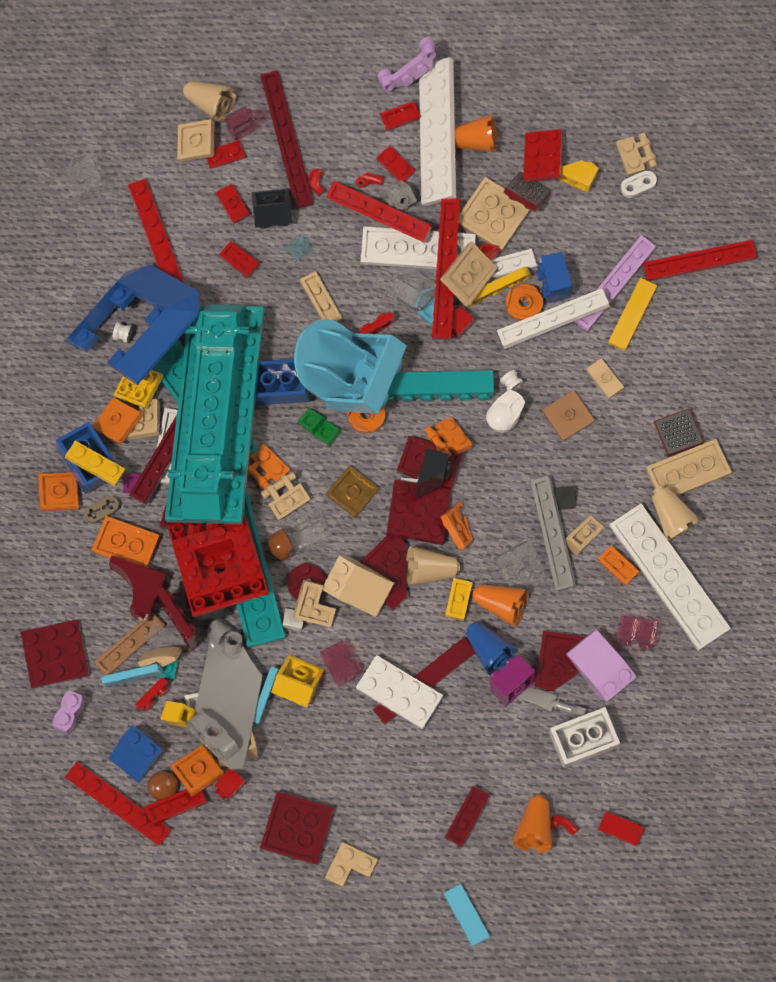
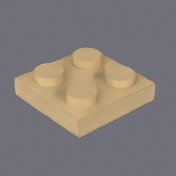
[177,119,214,162]

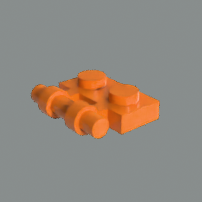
[424,417,472,457]
[247,444,291,489]

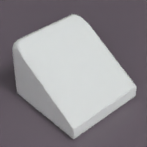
[282,608,303,631]

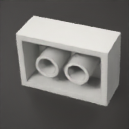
[549,707,620,768]

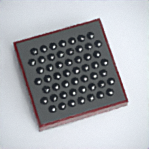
[503,172,551,211]
[654,409,704,457]

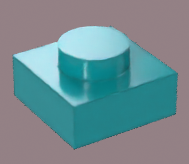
[155,660,178,681]

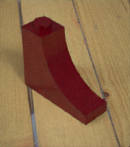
[109,555,166,622]

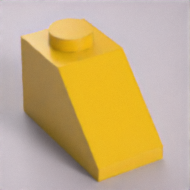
[558,160,599,193]

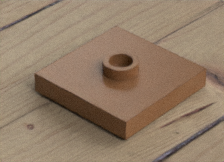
[542,390,595,442]

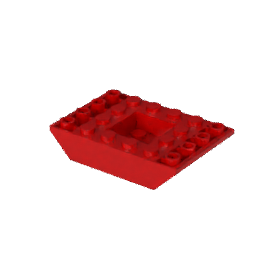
[167,513,269,617]

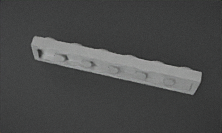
[531,476,576,592]

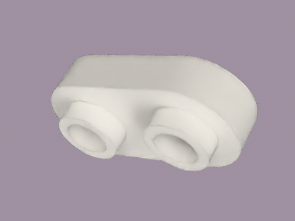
[621,171,657,198]

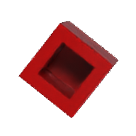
[452,307,474,340]
[214,769,246,801]

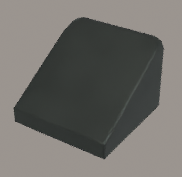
[555,487,576,510]

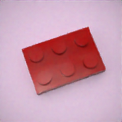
[523,129,563,182]

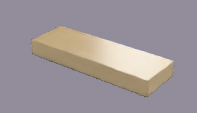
[299,271,343,322]

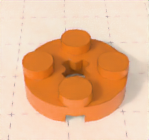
[505,284,543,321]
[347,407,385,434]

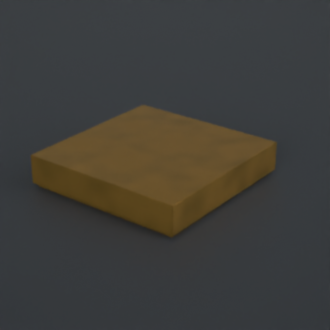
[326,465,379,518]

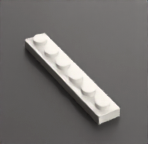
[497,288,610,349]

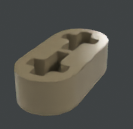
[84,496,119,524]

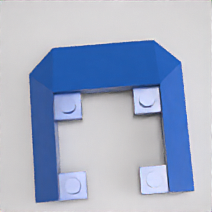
[65,264,200,385]

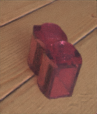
[225,106,256,141]
[616,616,659,650]
[320,641,360,688]

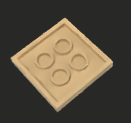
[459,177,530,252]

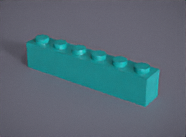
[387,371,494,403]

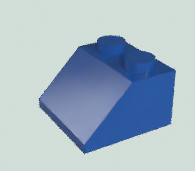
[109,725,164,783]

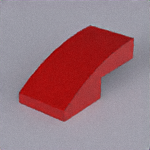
[598,811,644,847]

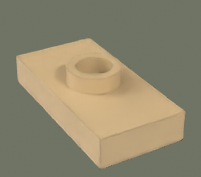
[586,358,624,399]

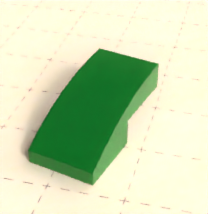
[297,408,341,447]

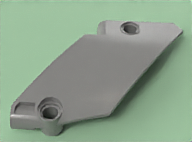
[187,619,262,770]

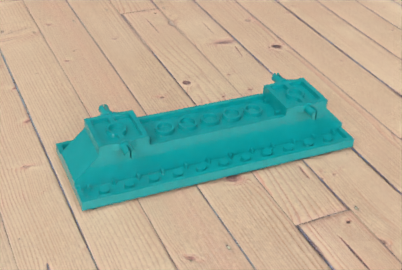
[165,304,265,524]

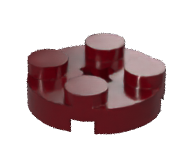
[287,563,325,600]

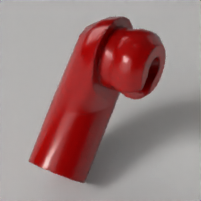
[309,168,325,196]
[356,172,384,188]
[550,815,578,836]

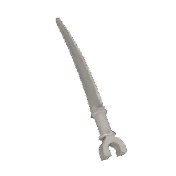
[517,687,586,718]

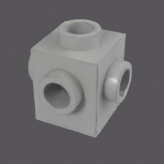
[384,181,417,211]

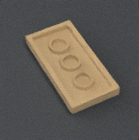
[646,439,732,496]

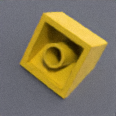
[271,655,325,707]

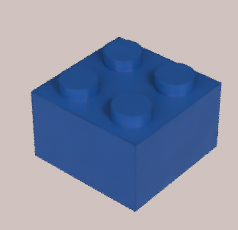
[536,252,572,303]

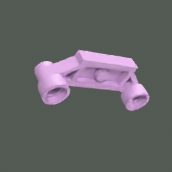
[377,37,436,91]

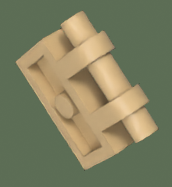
[615,133,657,177]
[260,472,310,520]

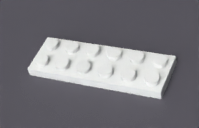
[361,226,475,269]

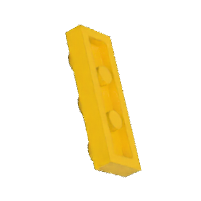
[65,441,125,487]

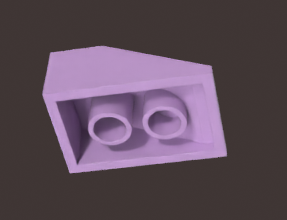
[566,630,636,701]

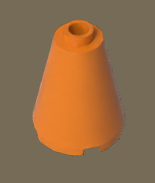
[455,115,498,152]
[472,584,529,626]
[513,795,552,853]

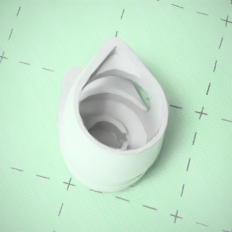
[486,390,525,433]

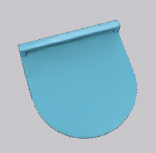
[294,319,407,414]

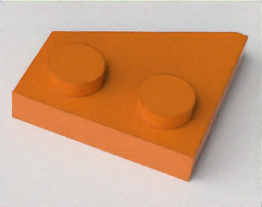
[440,501,473,550]

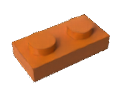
[597,546,639,586]

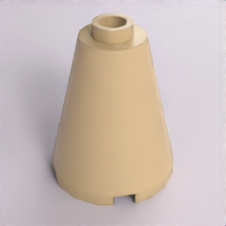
[183,81,236,122]
[652,486,700,541]
[406,547,460,585]

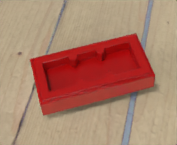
[380,101,421,132]
[215,184,250,224]
[219,241,260,279]

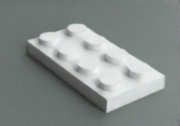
[356,655,443,730]

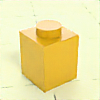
[160,701,195,728]

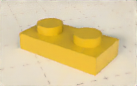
[445,578,472,621]

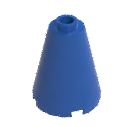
[466,622,518,676]

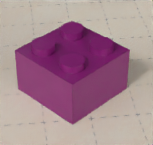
[490,655,535,708]

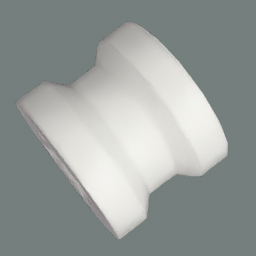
[112,322,133,343]
[500,370,524,391]

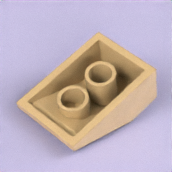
[322,554,395,617]

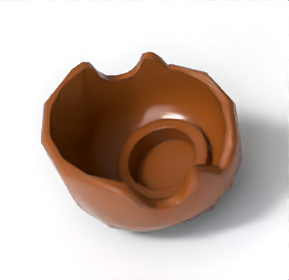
[268,529,292,560]
[147,771,178,800]

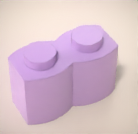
[53,690,84,735]

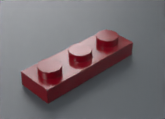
[444,786,490,848]

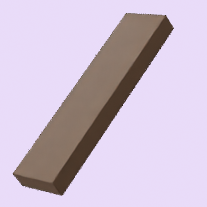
[94,612,165,676]

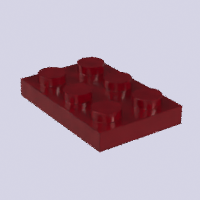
[397,436,463,489]

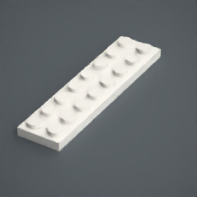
[419,57,456,206]
[609,504,731,651]

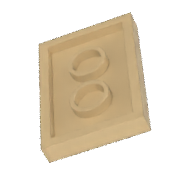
[440,242,497,306]

